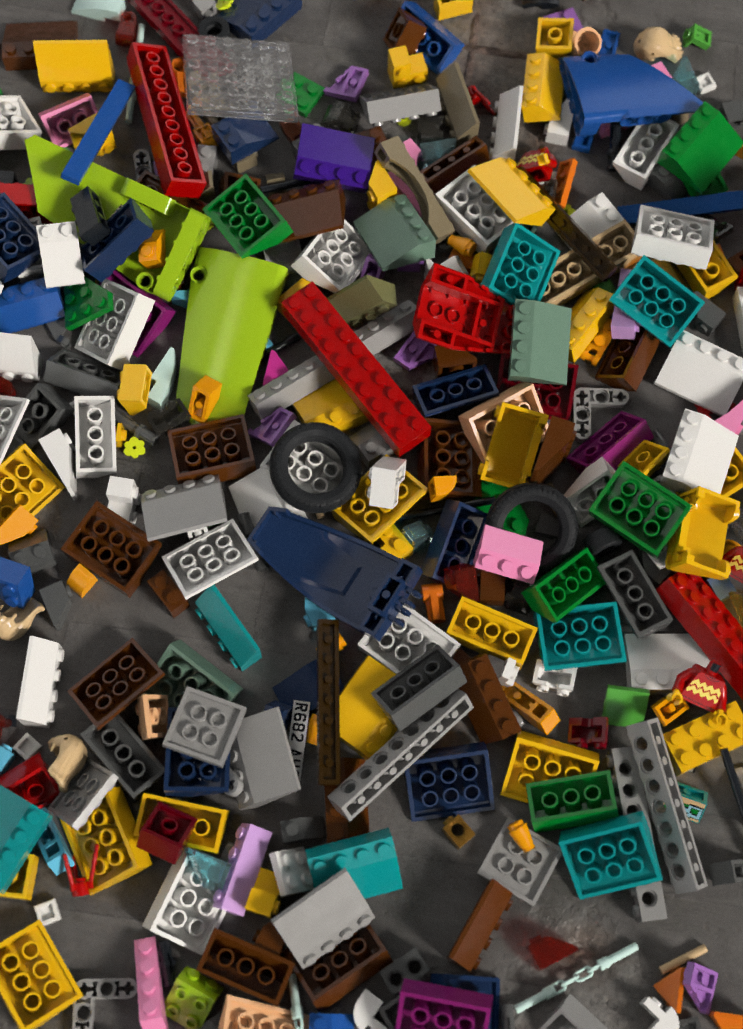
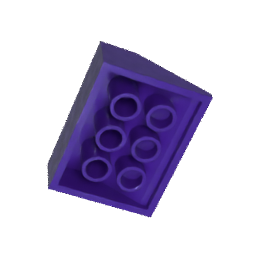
[293,123,375,193]

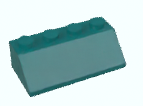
[195,585,262,672]

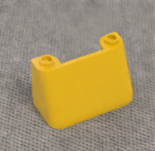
[477,402,549,488]
[665,486,740,580]

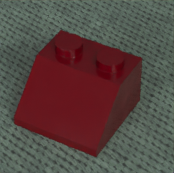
[136,801,198,865]

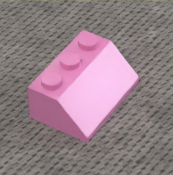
[38,93,98,147]
[473,524,544,584]

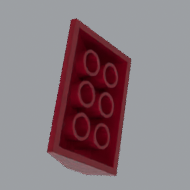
[496,354,579,421]

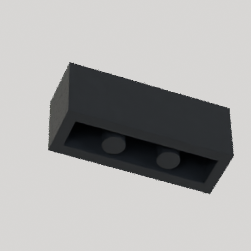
[70,186,111,246]

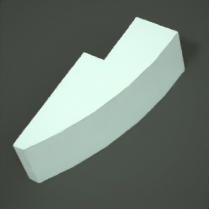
[71,0,126,22]
[148,347,177,411]

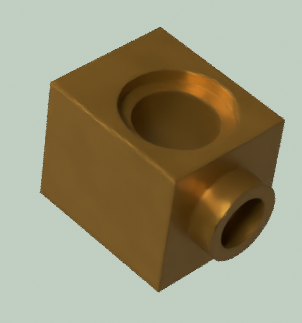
[442,814,475,850]

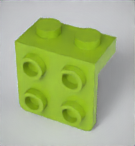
[165,965,224,1029]

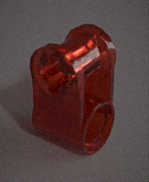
[115,11,138,48]

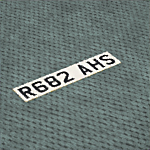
[289,700,310,781]

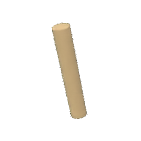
[659,944,708,975]

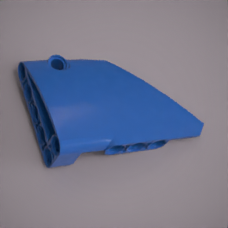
[559,51,703,137]

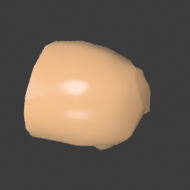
[571,27,602,56]

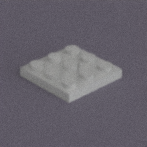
[162,686,247,768]
[47,758,119,831]
[477,817,562,907]

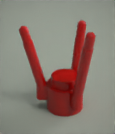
[467,85,496,115]
[63,843,99,897]

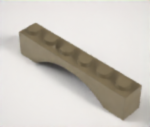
[374,136,456,244]

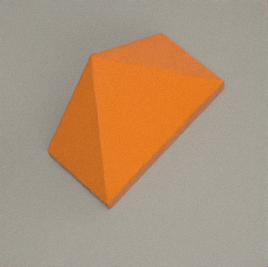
[653,967,685,1014]
[709,1011,743,1029]

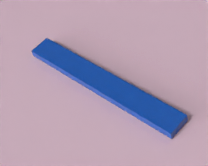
[571,29,621,154]
[61,79,135,186]
[617,190,743,225]

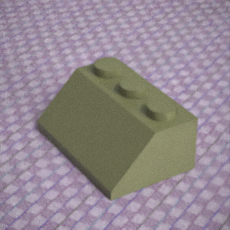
[328,275,397,327]

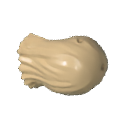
[633,27,683,63]
[0,597,45,641]
[48,734,87,793]

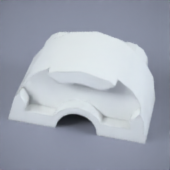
[532,659,577,697]

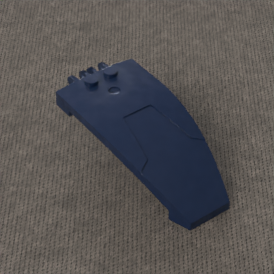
[247,506,423,642]

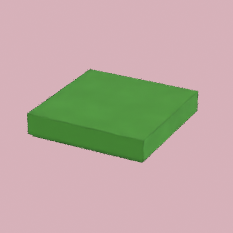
[601,684,650,727]

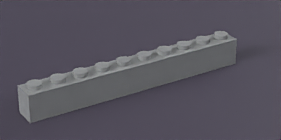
[248,300,416,420]

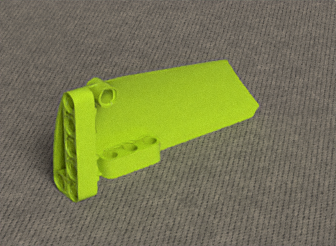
[25,135,211,302]
[175,247,288,425]

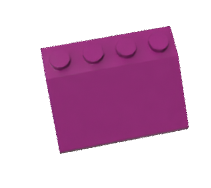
[98,269,176,358]
[395,978,493,1029]

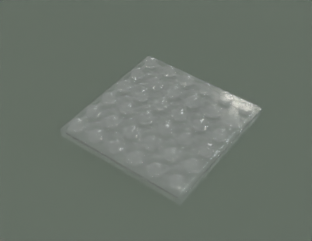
[182,34,299,123]

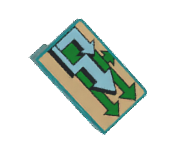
[663,782,708,823]

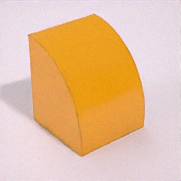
[428,475,457,502]
[67,563,98,598]

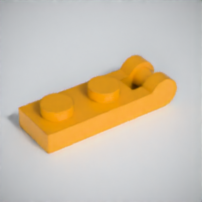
[579,318,612,367]

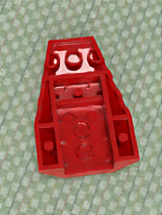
[413,263,513,354]

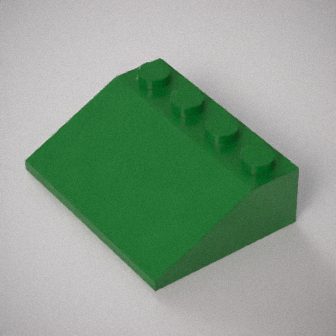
[657,101,743,195]
[202,174,294,259]
[588,461,692,560]

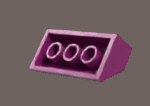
[566,411,654,475]

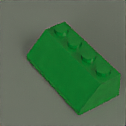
[521,548,606,623]
[526,770,619,833]

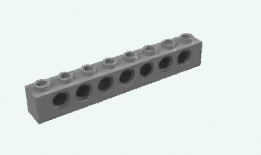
[327,689,474,821]
[626,717,708,895]
[606,746,668,923]

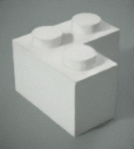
[367,456,406,509]
[106,476,141,524]

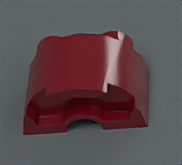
[568,717,609,750]

